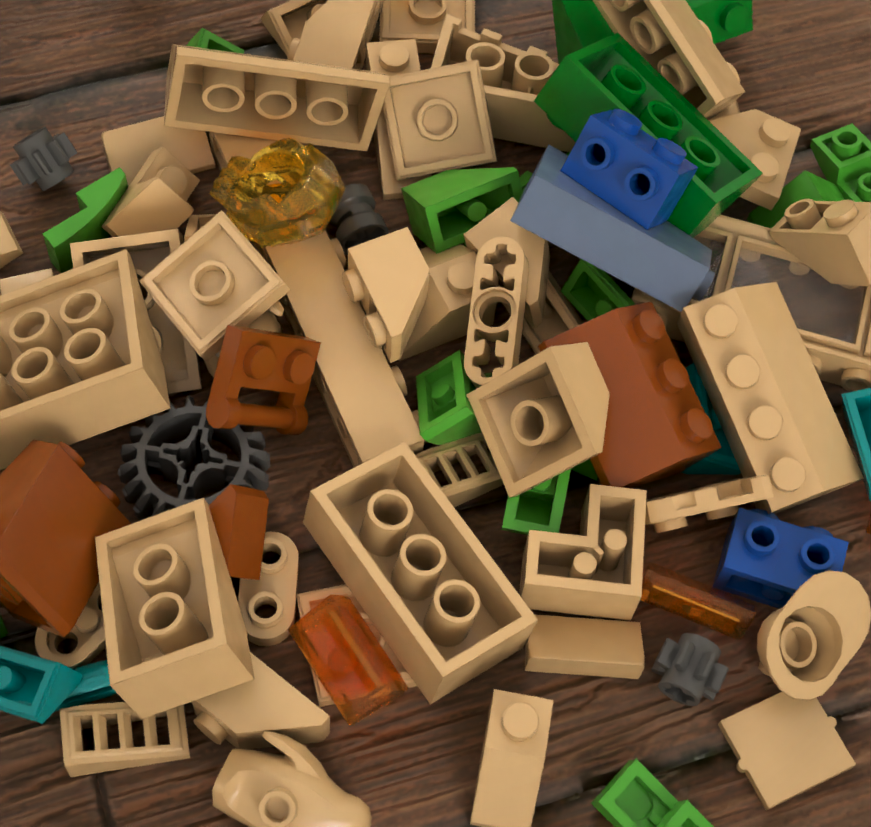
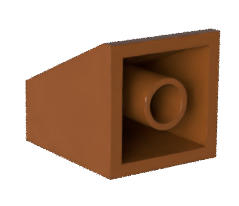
[0,440,131,638]

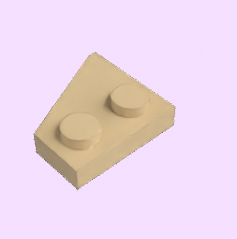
[645,475,774,533]

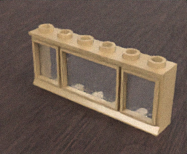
[631,215,871,392]

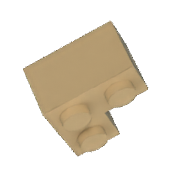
[519,484,647,621]

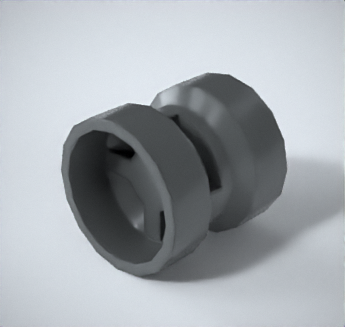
[323,184,389,255]

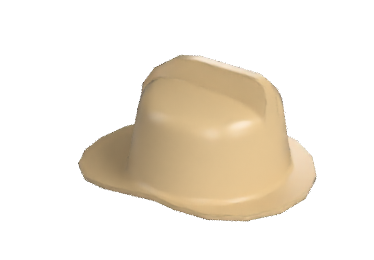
[757,570,871,700]

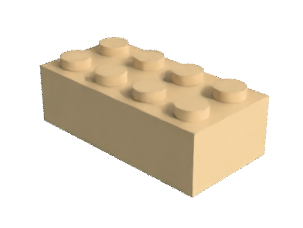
[303,441,538,705]

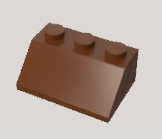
[538,301,722,488]

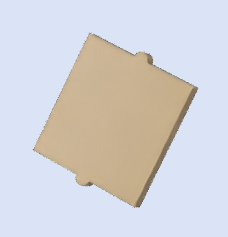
[718,692,856,811]

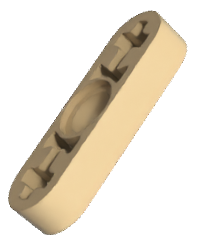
[464,236,529,388]

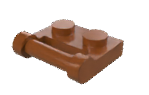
[206,325,321,435]

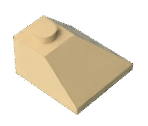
[399,244,497,361]
[466,342,610,498]

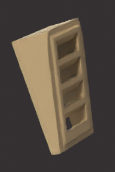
[415,432,504,507]
[60,702,190,777]

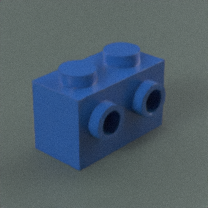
[560,109,699,230]
[712,507,849,609]

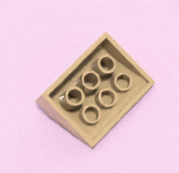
[0,249,170,470]

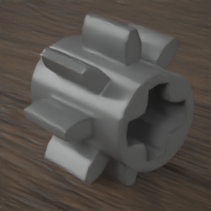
[10,127,78,191]
[651,633,729,706]

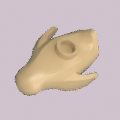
[212,731,372,827]

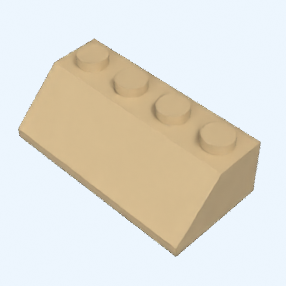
[592,0,745,120]
[164,44,390,152]
[677,282,864,514]

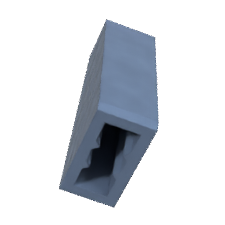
[510,144,715,312]

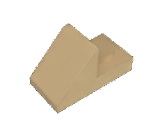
[101,147,200,237]

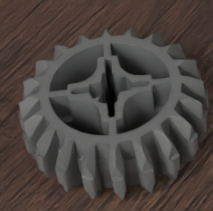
[118,394,271,521]

